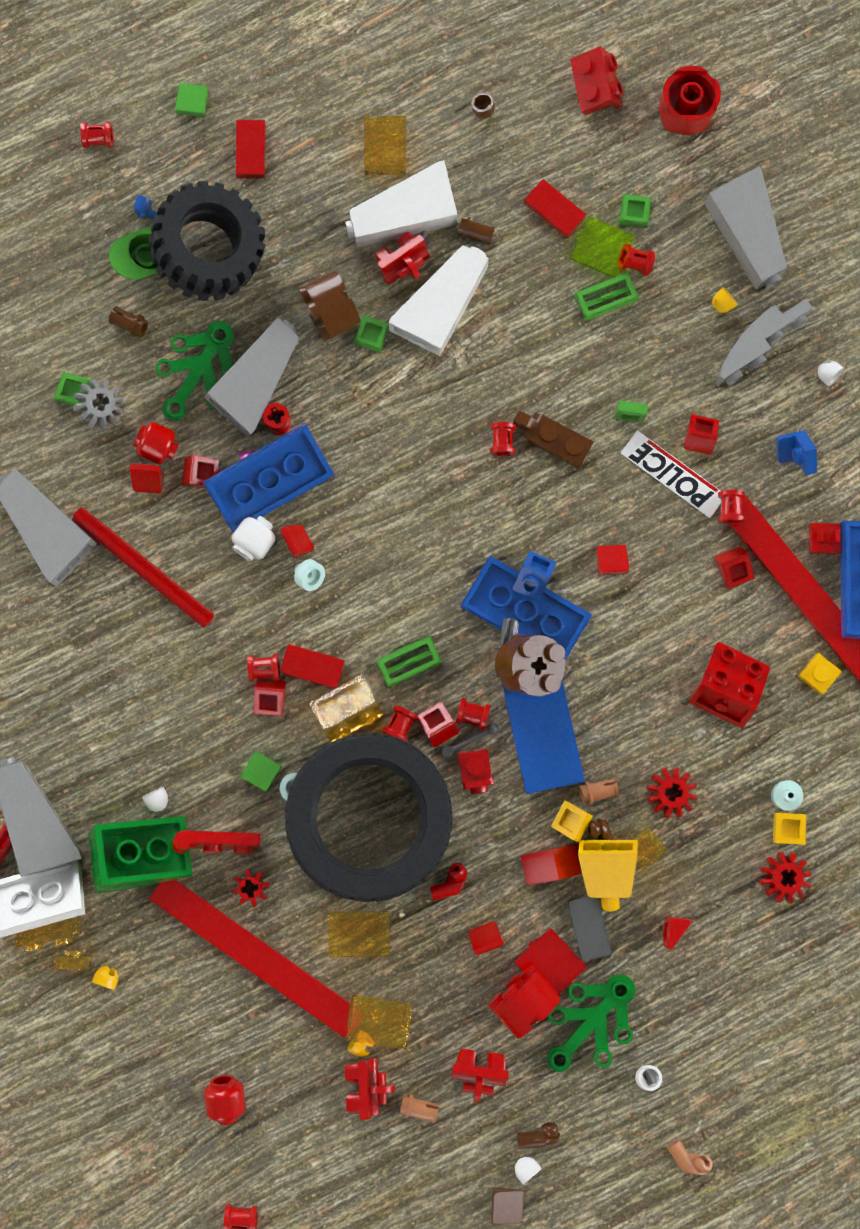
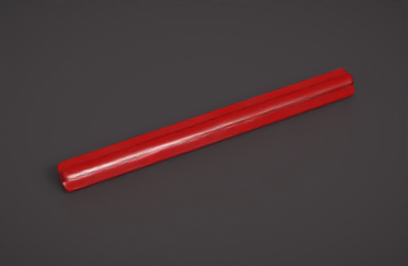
[72,507,214,627]

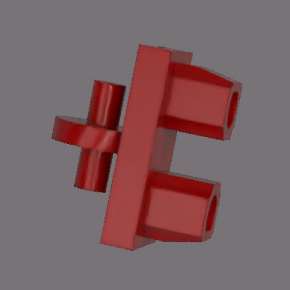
[375,232,430,285]
[451,1049,509,1103]
[345,1057,395,1120]

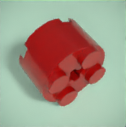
[658,65,721,135]
[488,964,561,1039]

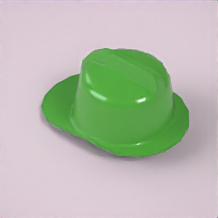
[109,227,158,280]

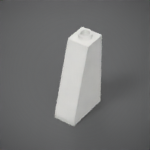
[346,160,457,247]
[389,245,489,356]

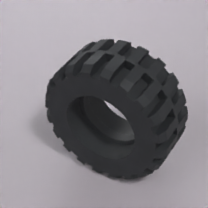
[149,181,265,301]

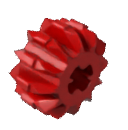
[646,767,698,818]
[759,852,812,904]

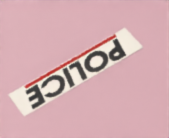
[621,430,721,518]

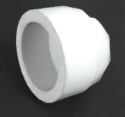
[817,360,844,386]
[142,787,168,812]
[635,1065,662,1091]
[515,1157,542,1184]

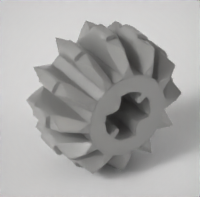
[73,379,124,429]

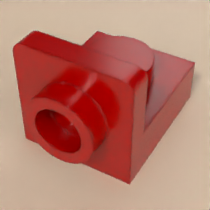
[458,749,494,794]

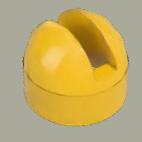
[712,287,738,313]
[92,965,119,990]
[347,1029,374,1057]

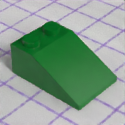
[88,816,193,893]

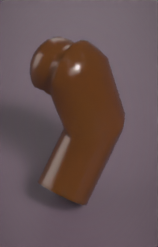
[588,819,614,840]
[517,1122,560,1149]

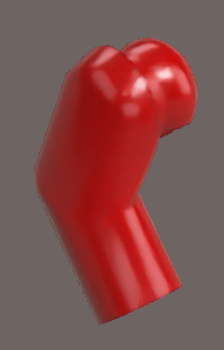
[430,863,468,901]

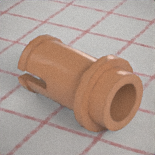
[579,778,619,805]
[399,1094,439,1124]

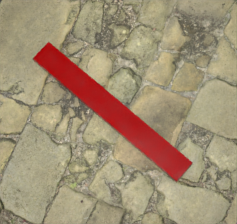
[720,495,860,683]
[149,879,365,1040]

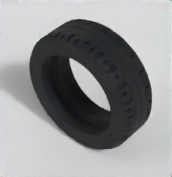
[285,733,453,902]

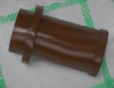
[457,217,495,245]
[109,306,148,337]

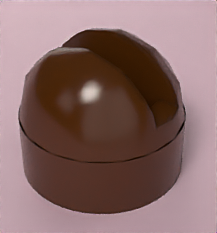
[471,92,495,119]

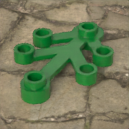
[155,321,234,422]
[546,974,636,1072]

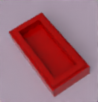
[236,120,266,178]
[524,179,587,239]
[280,644,345,689]

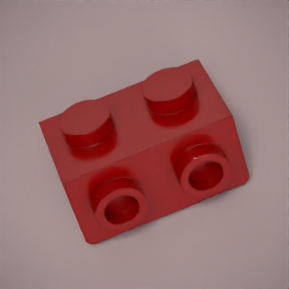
[570,46,624,115]

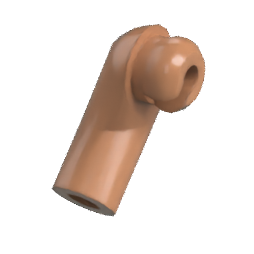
[667,1139,713,1175]

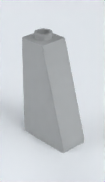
[704,166,787,290]
[204,318,299,437]
[0,468,97,587]
[0,757,82,877]

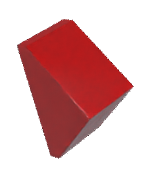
[520,843,582,885]

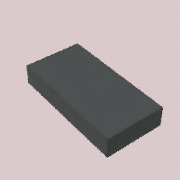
[567,896,612,961]

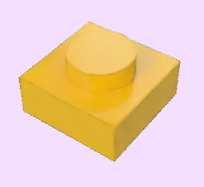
[798,653,842,695]
[551,800,593,842]
[773,813,806,845]

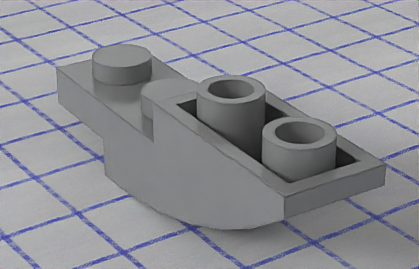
[715,299,813,387]

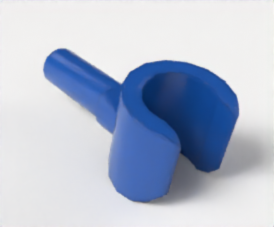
[134,195,157,219]

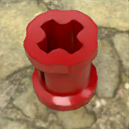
[80,121,114,148]
[618,243,655,276]
[263,403,292,435]
[490,422,516,456]
[718,490,745,524]
[247,653,280,682]
[455,697,491,731]
[381,705,418,742]
[223,1204,258,1229]

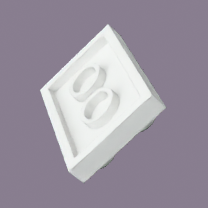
[0,860,85,938]

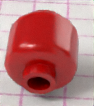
[133,421,179,465]
[204,1075,246,1125]

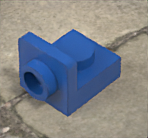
[776,430,817,475]
[513,551,557,601]

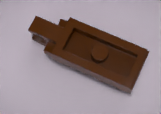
[513,411,594,469]

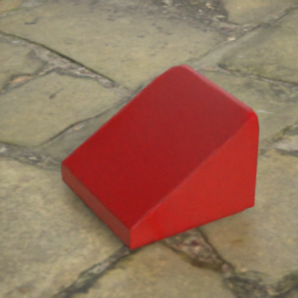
[684,414,719,455]
[182,455,220,488]
[129,464,164,494]
[280,525,314,560]
[596,545,629,576]
[715,547,755,589]
[253,678,286,717]
[417,702,459,747]
[662,916,692,949]
[468,922,504,955]

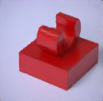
[809,523,841,554]

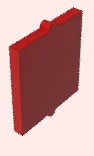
[515,928,587,994]

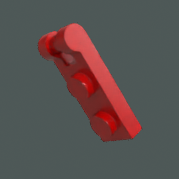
[172,830,260,855]

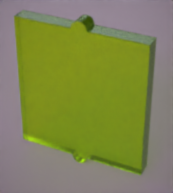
[570,216,635,278]

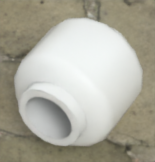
[232,516,276,561]

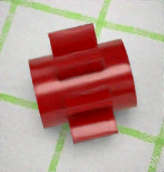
[232,869,271,907]

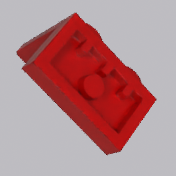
[688,642,770,729]

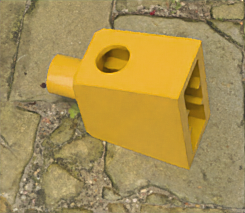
[578,840,638,912]

